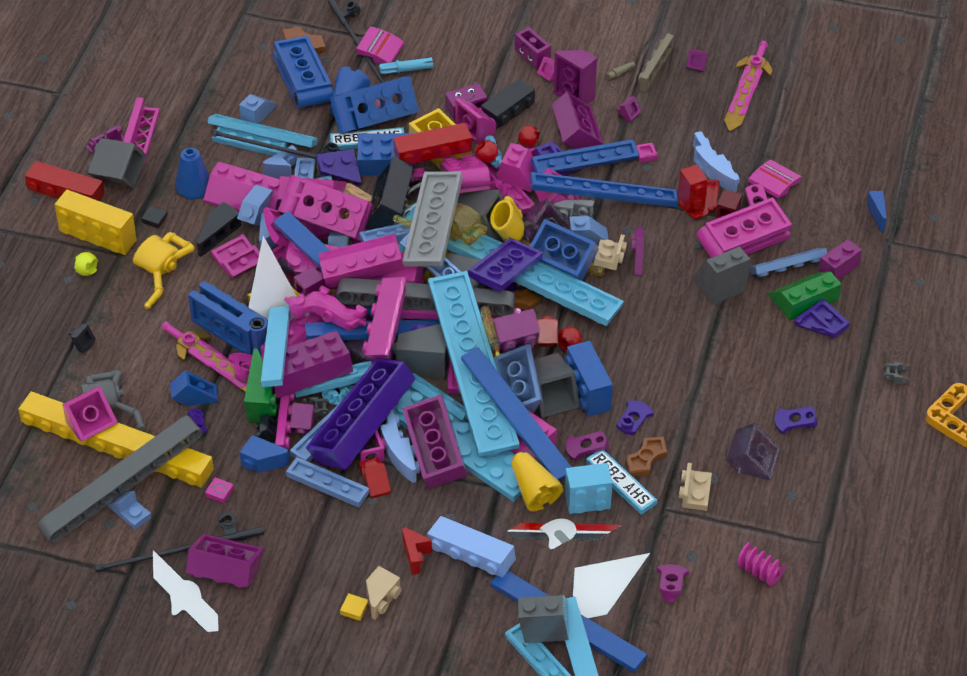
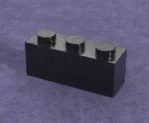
[481,79,535,129]

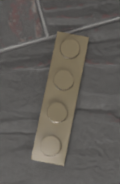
[638,33,674,92]

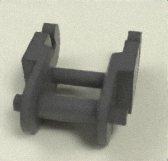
[883,362,909,384]
[303,397,330,419]

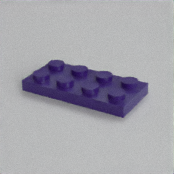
[468,238,543,292]

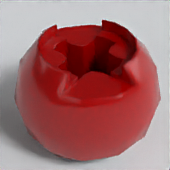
[518,125,540,148]
[475,140,498,163]
[557,327,582,351]

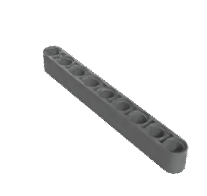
[336,278,515,317]
[37,416,202,543]

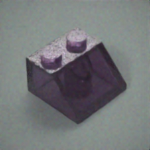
[523,199,569,244]
[726,423,781,480]

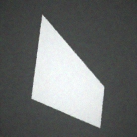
[248,236,297,321]
[573,553,650,618]

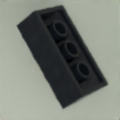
[365,156,413,230]

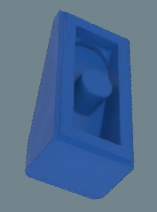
[867,191,887,232]

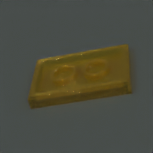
[481,306,500,357]

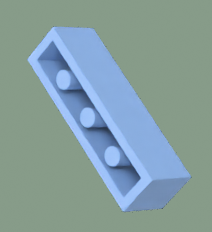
[427,516,516,578]

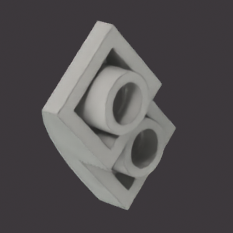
[553,200,594,221]

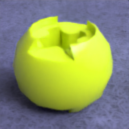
[74,252,98,276]

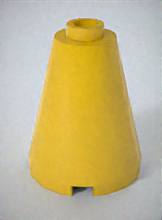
[511,452,564,512]

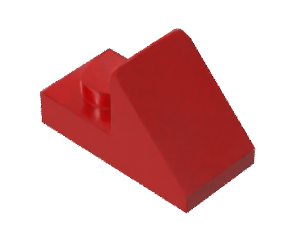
[359,457,391,499]
[402,528,432,575]

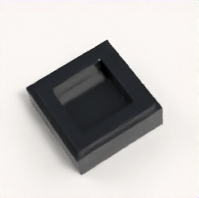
[141,206,168,228]

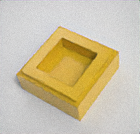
[340,593,369,621]

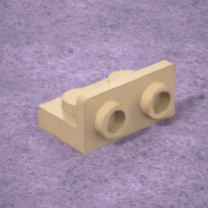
[594,234,627,270]
[679,463,712,511]

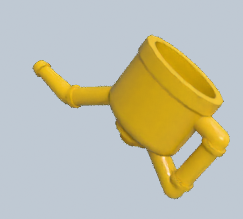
[490,196,524,286]
[133,232,195,310]

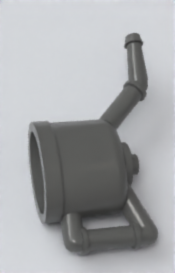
[80,370,145,431]

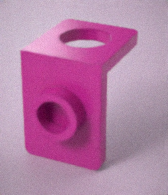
[360,430,386,462]

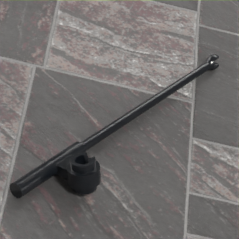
[328,0,385,83]
[211,129,358,165]
[95,512,264,572]

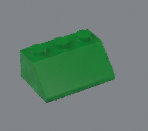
[768,271,842,321]

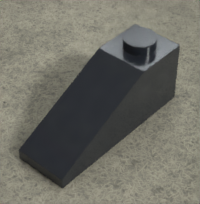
[197,202,242,257]

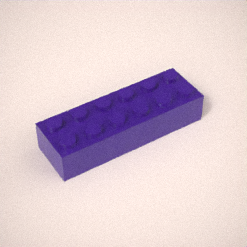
[306,358,416,470]

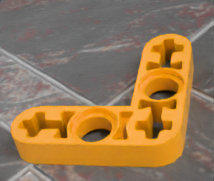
[926,383,967,448]

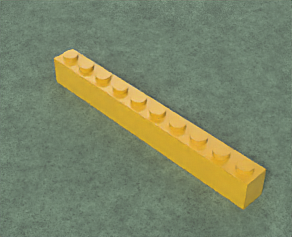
[18,391,214,488]

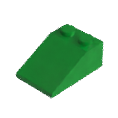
[244,349,278,423]

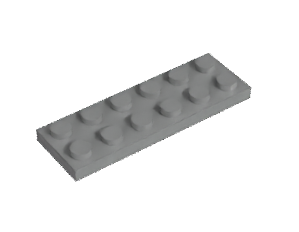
[402,171,463,266]

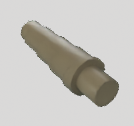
[606,62,636,80]

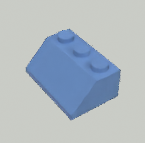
[493,344,542,413]

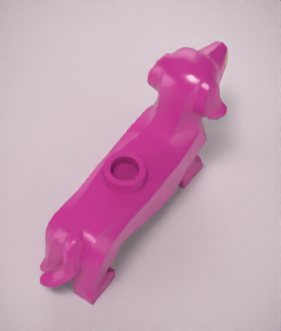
[284,285,367,331]

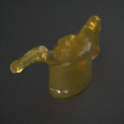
[393,203,487,245]

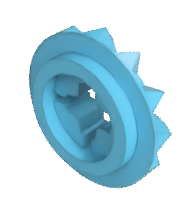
[322,384,353,405]

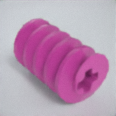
[738,542,786,586]

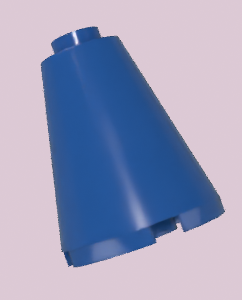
[330,67,371,117]
[175,148,210,200]

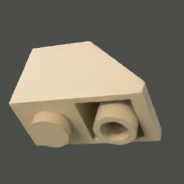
[366,566,401,620]

